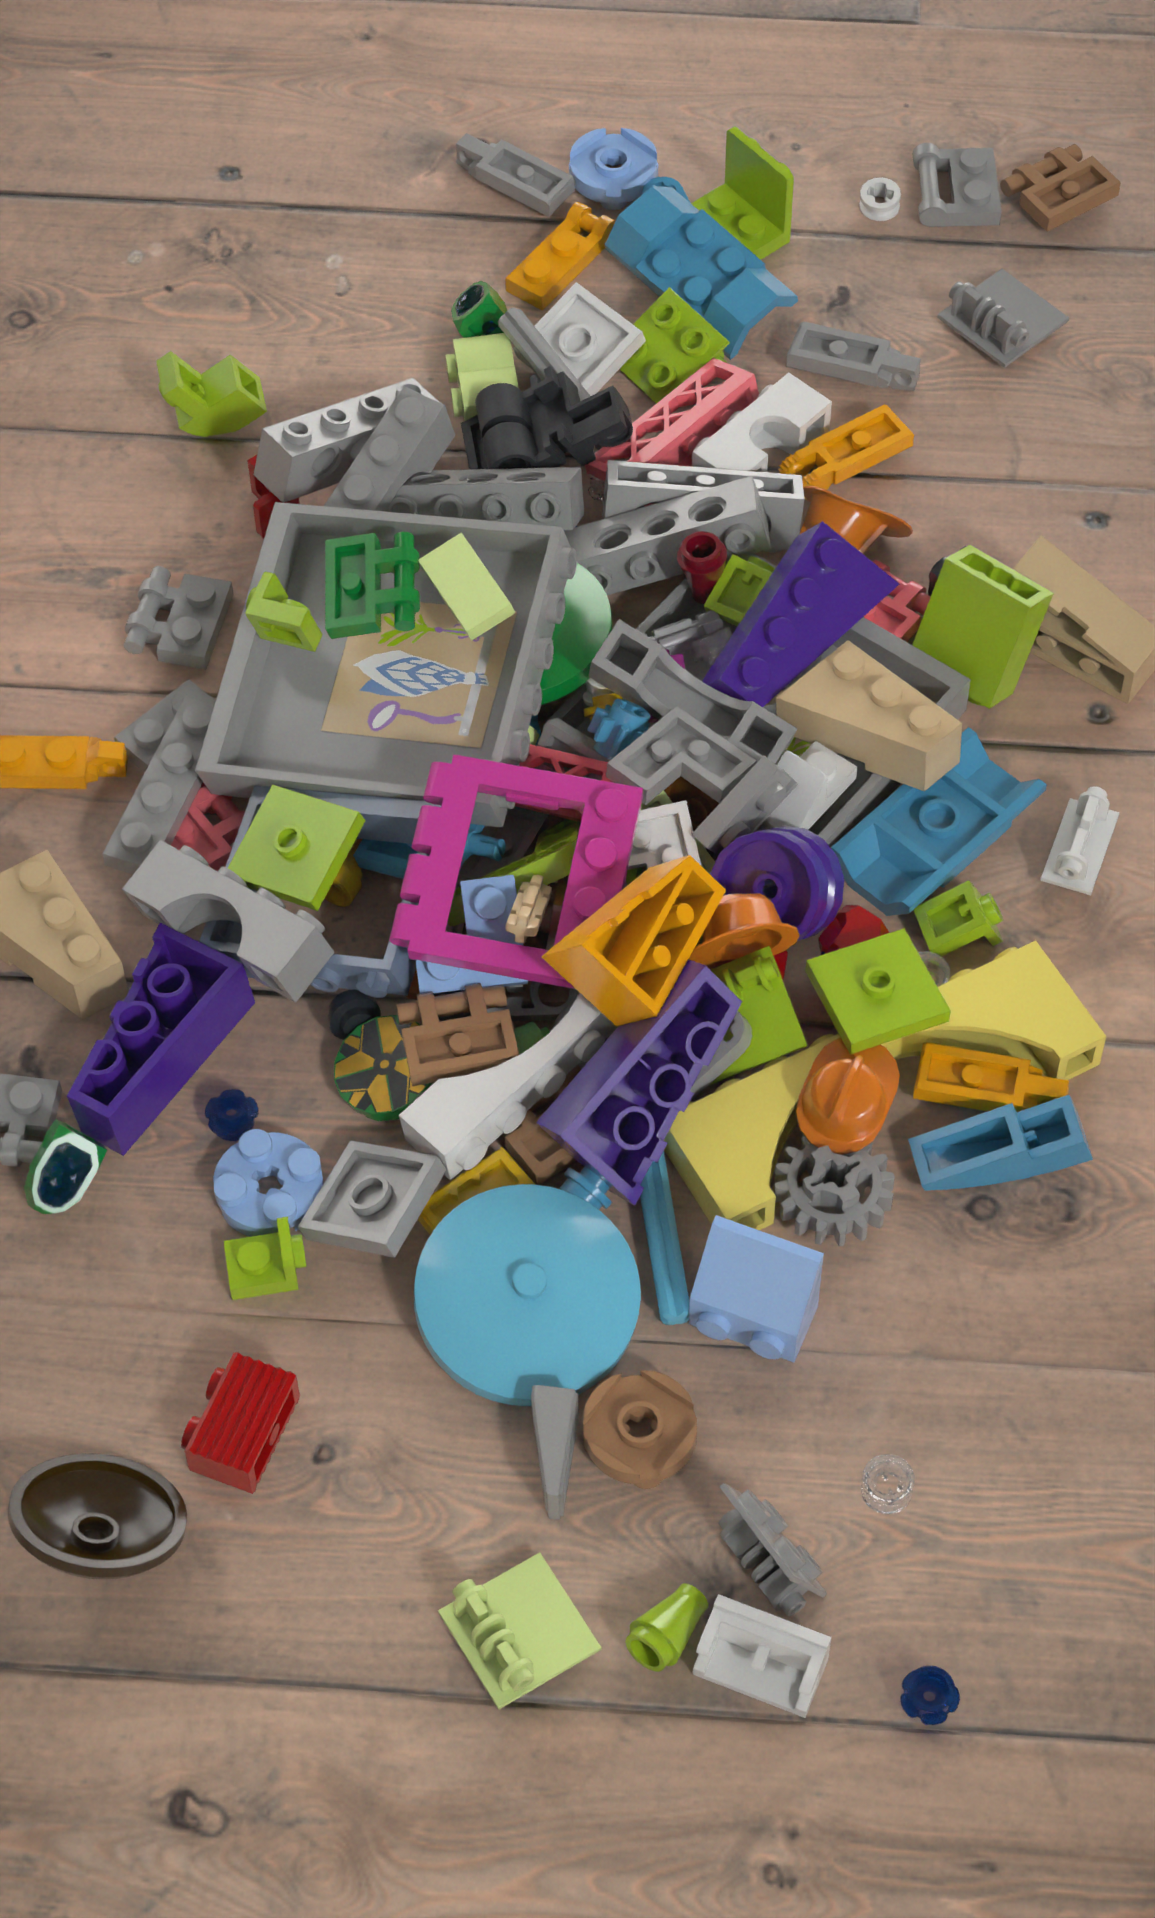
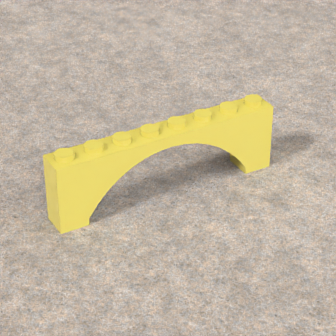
[664,941,1106,1230]

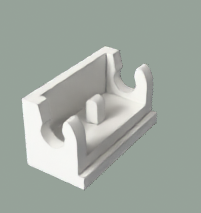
[693,1594,831,1718]

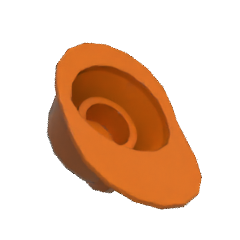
[800,486,913,554]
[689,893,800,968]
[796,1038,900,1155]

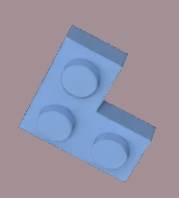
[416,875,528,996]

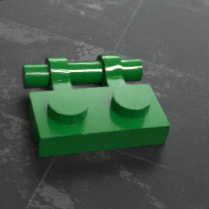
[325,532,420,639]

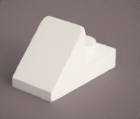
[761,741,857,830]

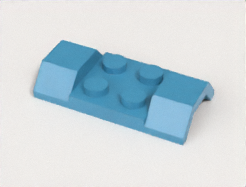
[605,186,798,360]
[831,727,1047,916]

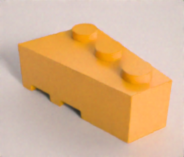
[541,855,726,1027]

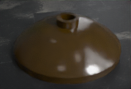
[8,1453,187,1579]

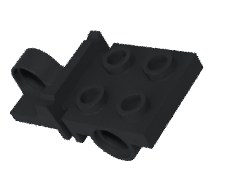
[461,366,633,469]

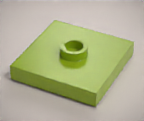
[228,784,366,911]
[805,928,951,1055]

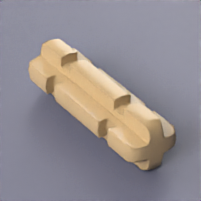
[505,875,552,943]

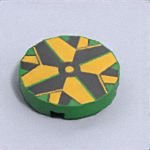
[334,1015,435,1121]

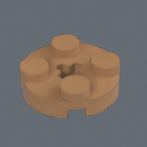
[583,1370,697,1489]

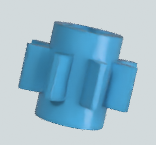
[587,699,650,760]

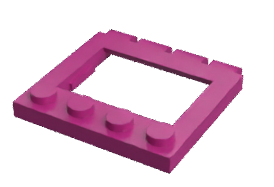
[389,754,643,989]

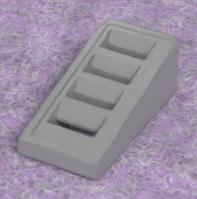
[531,1385,579,1520]

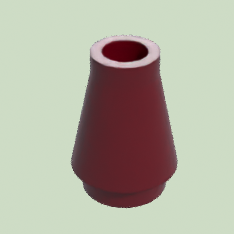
[677,531,727,604]

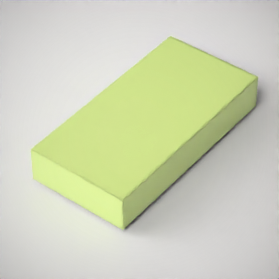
[418,532,515,641]

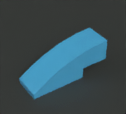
[908,1095,1093,1191]

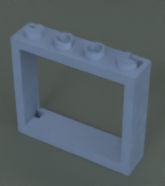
[199,785,441,997]

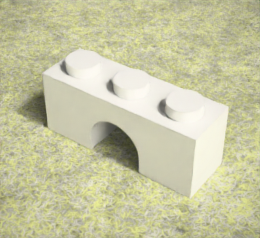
[692,372,832,472]

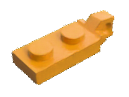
[0,735,128,789]
[913,1042,1069,1112]

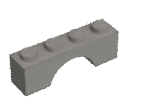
[324,386,455,512]
[589,619,797,765]
[122,840,334,1003]

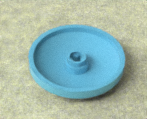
[414,1184,641,1406]

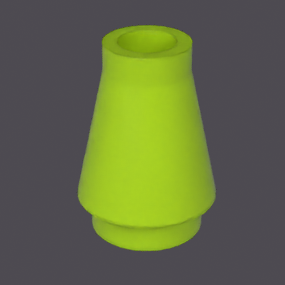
[625,1583,709,1672]

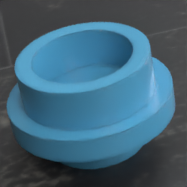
[559,1167,612,1210]

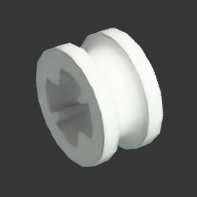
[859,177,901,221]

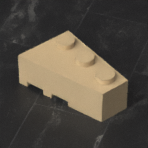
[1013,535,1155,704]
[776,640,962,792]
[0,850,128,1019]

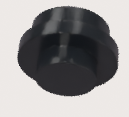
[327,989,381,1040]

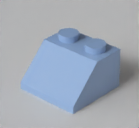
[689,1215,824,1362]

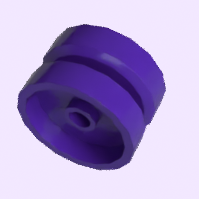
[710,826,844,941]

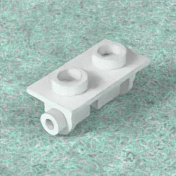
[1040,787,1120,895]

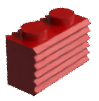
[181,1352,300,1494]

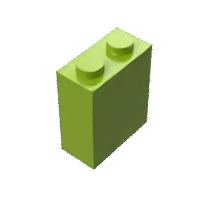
[912,545,1054,709]

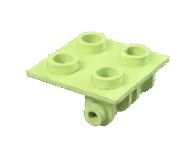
[438,1552,602,1710]

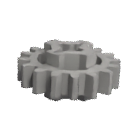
[774,1135,895,1246]

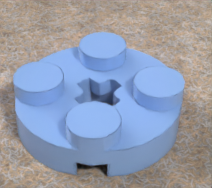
[569,128,658,211]
[213,1129,324,1237]

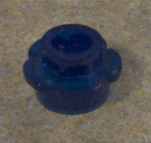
[205,1089,259,1141]
[900,1666,960,1725]

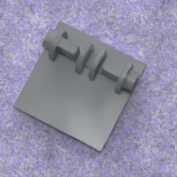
[937,269,1069,368]
[718,1483,827,1616]

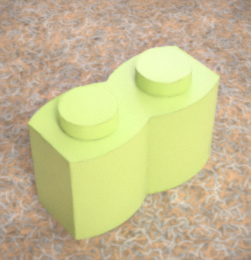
[445,333,519,421]

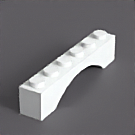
[399,993,618,1180]

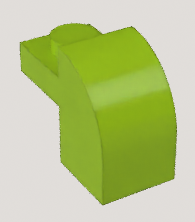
[156,351,267,437]

